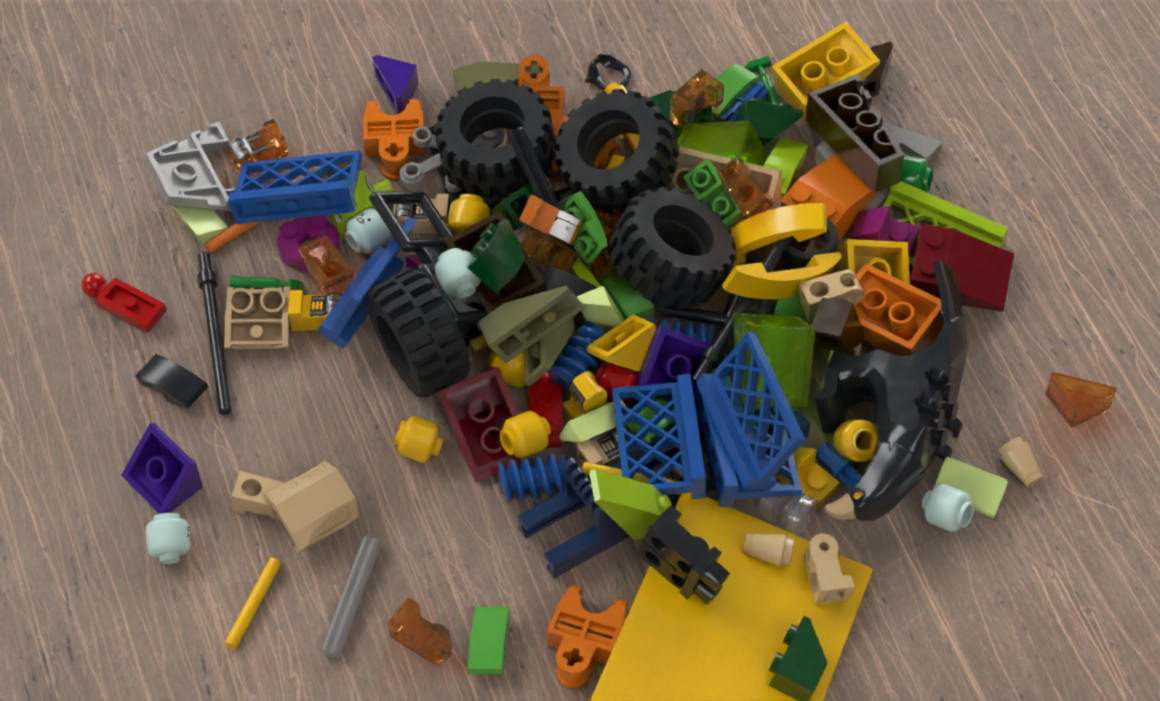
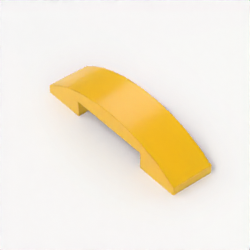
[731,203,827,266]
[722,252,842,299]

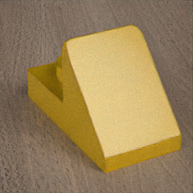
[775,447,840,510]

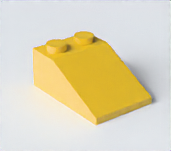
[772,22,880,126]
[836,239,910,284]

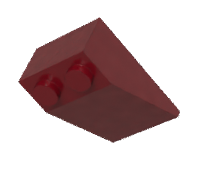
[910,224,1014,312]
[436,367,536,483]

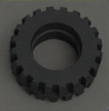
[435,79,556,198]
[554,89,679,213]
[609,188,736,309]
[365,268,471,398]

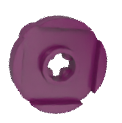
[277,215,340,273]

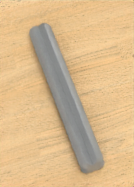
[322,536,381,659]

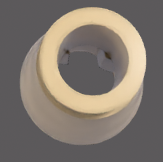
[999,437,1044,488]
[743,533,795,567]

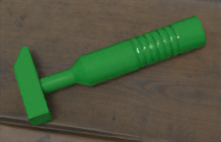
[744,56,781,105]
[230,276,304,291]

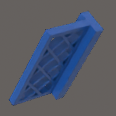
[228,150,362,224]
[317,216,417,349]
[696,332,806,490]
[612,374,706,499]
[695,387,802,507]

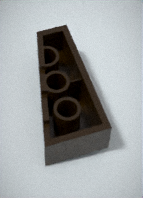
[805,74,904,193]

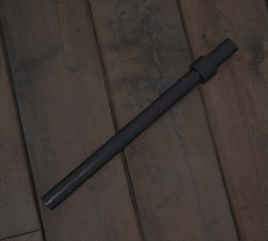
[691,236,794,386]
[197,252,232,415]

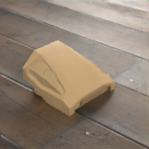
[224,287,292,349]
[263,461,360,554]

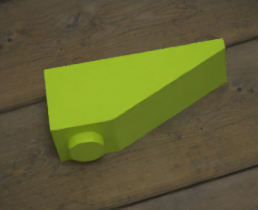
[763,137,810,199]
[589,469,672,540]

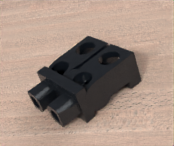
[637,505,730,605]

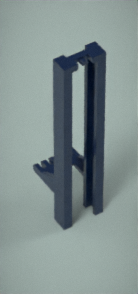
[518,383,810,579]

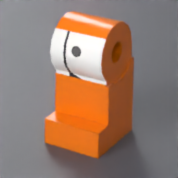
[519,194,583,245]

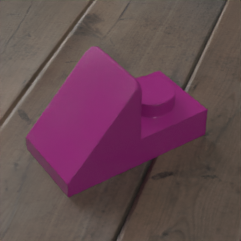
[849,206,919,257]

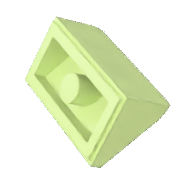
[170,205,228,247]
[577,286,623,331]
[559,399,626,442]
[933,457,1008,518]

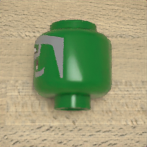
[900,155,934,192]

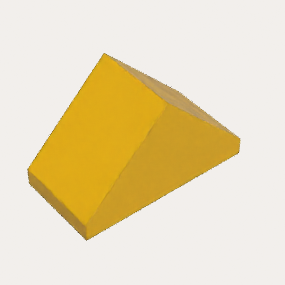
[586,315,656,372]

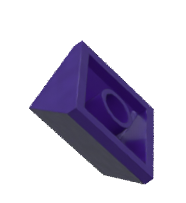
[637,326,712,408]
[121,423,203,514]

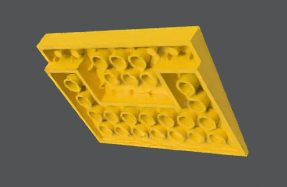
[590,492,873,701]

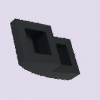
[135,354,209,409]

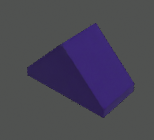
[372,55,419,114]

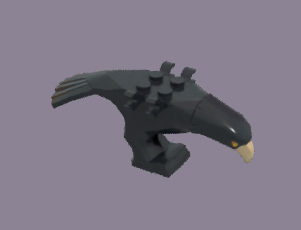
[814,260,968,521]

